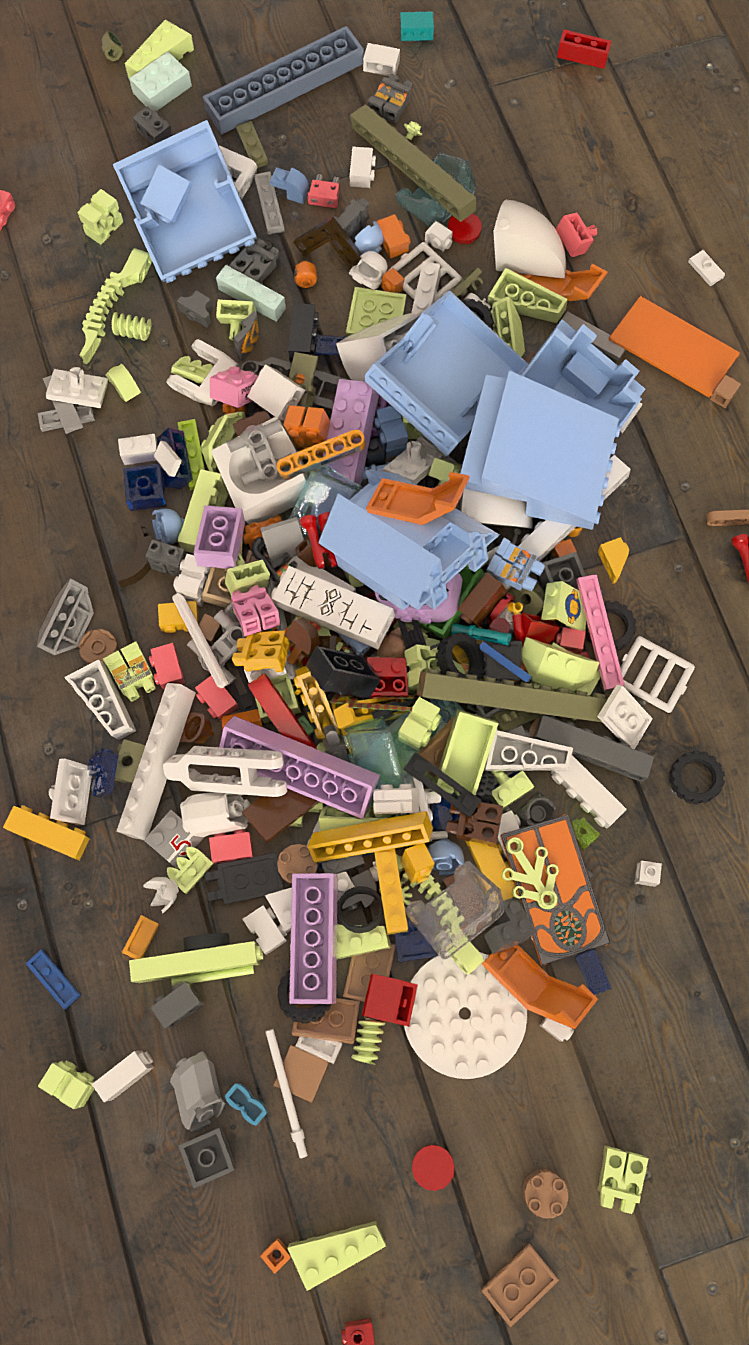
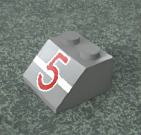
[144,810,204,869]

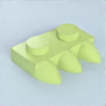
[171,356,213,384]
[167,847,214,894]

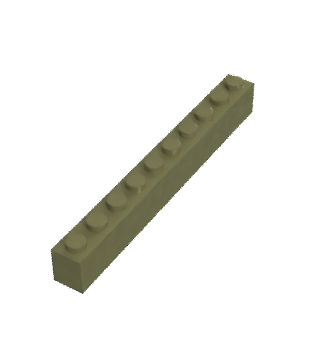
[350,104,476,222]
[417,668,608,722]

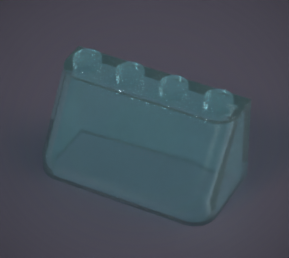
[343,717,405,804]

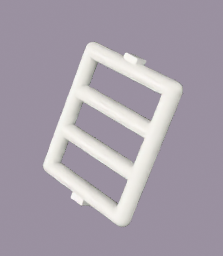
[388,242,462,302]
[620,636,695,713]

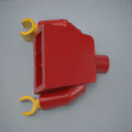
[507,602,560,647]

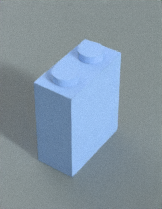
[140,164,192,224]

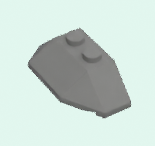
[37,578,94,655]

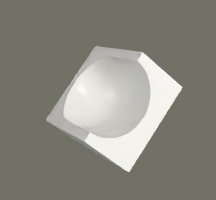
[211,416,316,524]

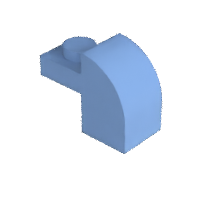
[270,167,309,204]

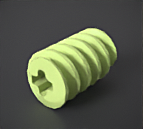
[112,312,152,341]
[351,1018,385,1065]

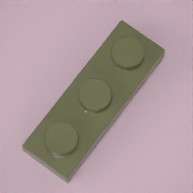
[236,121,269,168]

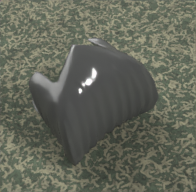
[514,791,556,827]

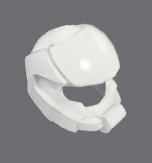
[349,251,387,290]

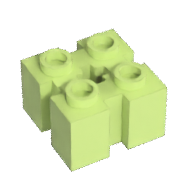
[78,189,123,245]
[404,645,441,690]
[398,697,441,751]
[38,1060,95,1109]

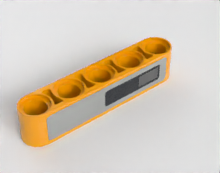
[277,430,366,480]

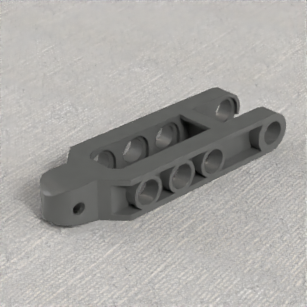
[241,357,348,417]

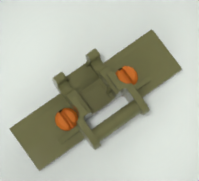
[279,352,318,424]

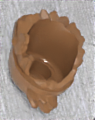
[373,627,411,658]

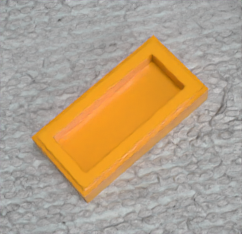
[122,915,160,959]

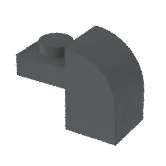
[342,869,376,912]

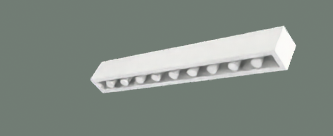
[485,455,631,591]

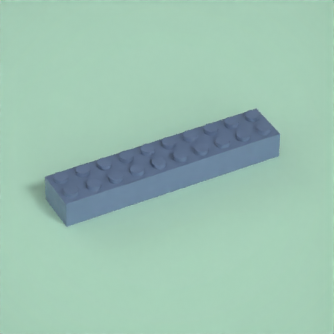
[203,26,364,135]

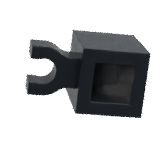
[365,436,385,467]

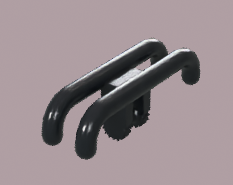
[252,537,298,584]

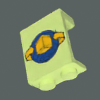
[541,581,587,631]

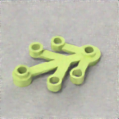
[501,837,559,909]

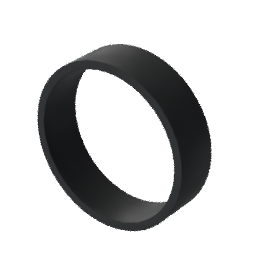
[337,886,383,933]
[183,933,230,951]

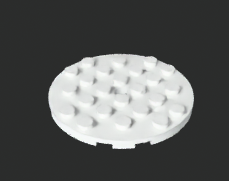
[404,952,527,1079]

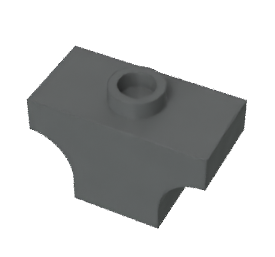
[177,290,213,328]

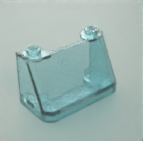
[395,152,476,227]
[289,466,363,540]

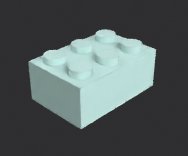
[129,52,192,111]

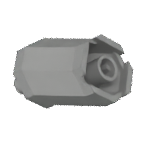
[170,1051,226,1133]

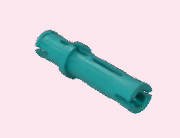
[452,623,511,646]

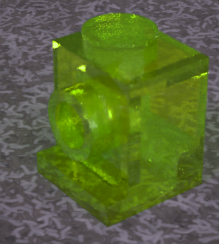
[571,817,601,850]

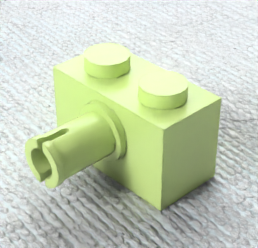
[216,300,257,341]
[429,458,462,486]
[225,553,270,596]
[490,771,534,809]

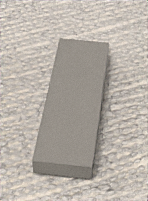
[38,405,95,432]

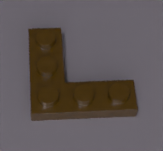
[293,216,362,269]

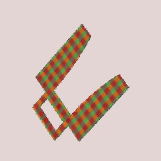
[331,694,414,711]

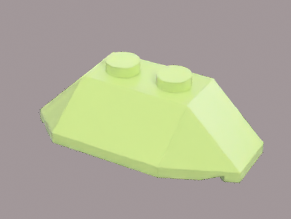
[491,296,525,357]
[201,411,246,473]
[522,637,600,693]

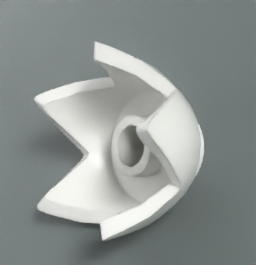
[143,877,179,914]

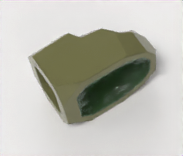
[101,31,123,62]

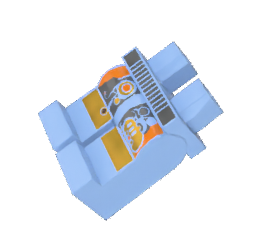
[486,538,545,591]

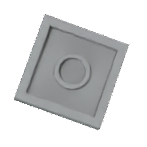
[260,517,304,563]

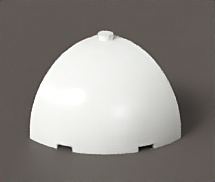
[493,199,566,278]
[336,311,422,406]
[460,448,533,529]

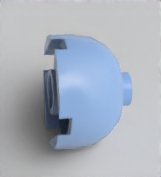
[354,221,384,254]
[152,508,184,545]
[428,839,464,876]

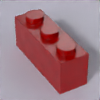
[557,30,612,69]

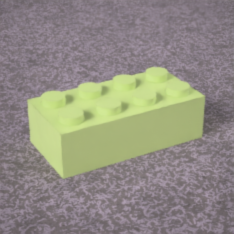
[434,709,498,796]

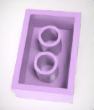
[194,506,245,569]

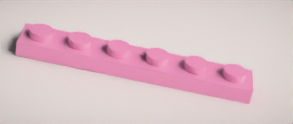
[576,575,625,690]

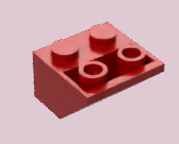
[366,657,408,697]
[362,974,418,1027]

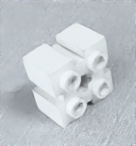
[174,554,211,607]

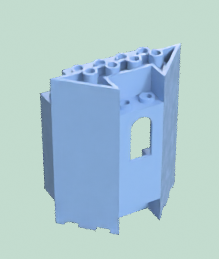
[520,320,645,428]
[319,470,499,611]

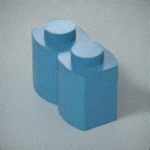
[225,1083,269,1125]

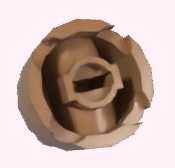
[277,844,319,885]
[522,1169,568,1219]

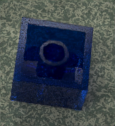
[123,464,167,511]

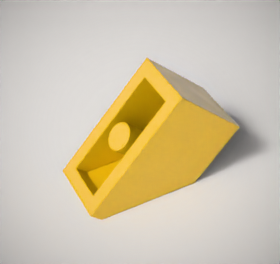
[597,537,629,584]

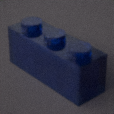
[156,428,193,489]

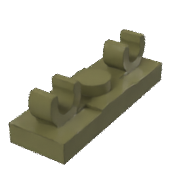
[450,267,483,298]
[491,709,545,732]

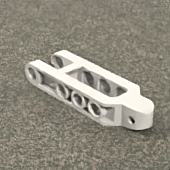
[163,746,287,797]

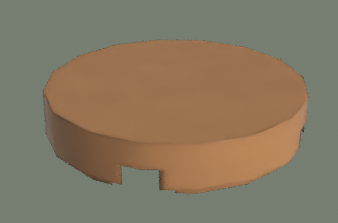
[79,629,118,664]

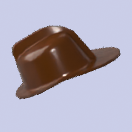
[180,713,215,744]

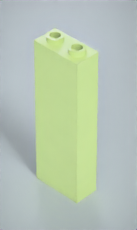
[129,941,263,983]

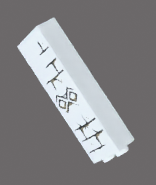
[271,566,395,649]

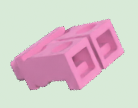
[231,585,280,636]

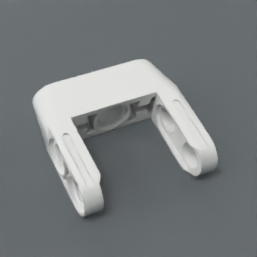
[219,146,257,200]
[167,339,239,406]

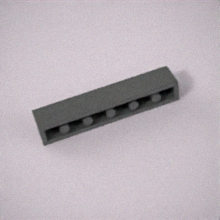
[533,715,654,782]

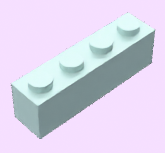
[216,265,286,322]

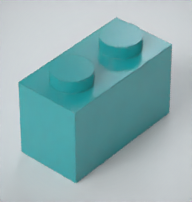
[400,12,434,41]

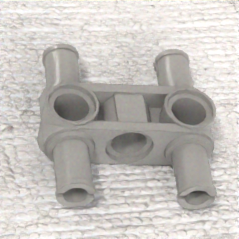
[226,419,292,486]
[187,610,247,686]

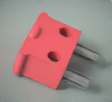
[308,174,339,208]

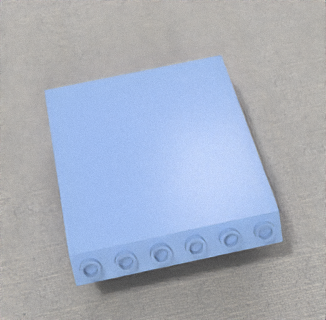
[113,120,258,283]
[364,290,528,457]
[460,370,621,530]

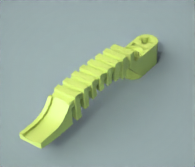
[80,248,152,364]
[396,854,484,975]

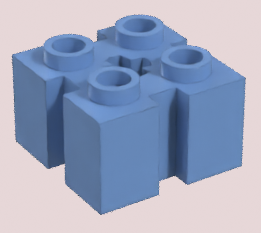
[374,406,408,458]

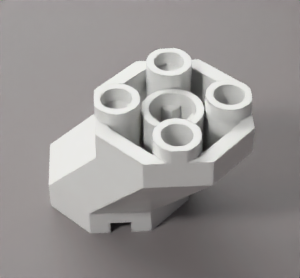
[180,792,250,837]

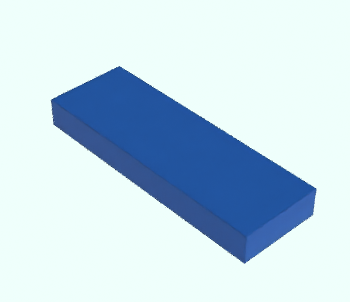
[479,642,533,683]
[25,949,81,1010]

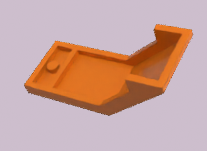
[513,264,608,301]
[366,472,470,525]
[482,945,598,1029]

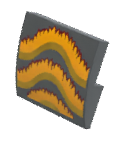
[233,311,260,361]

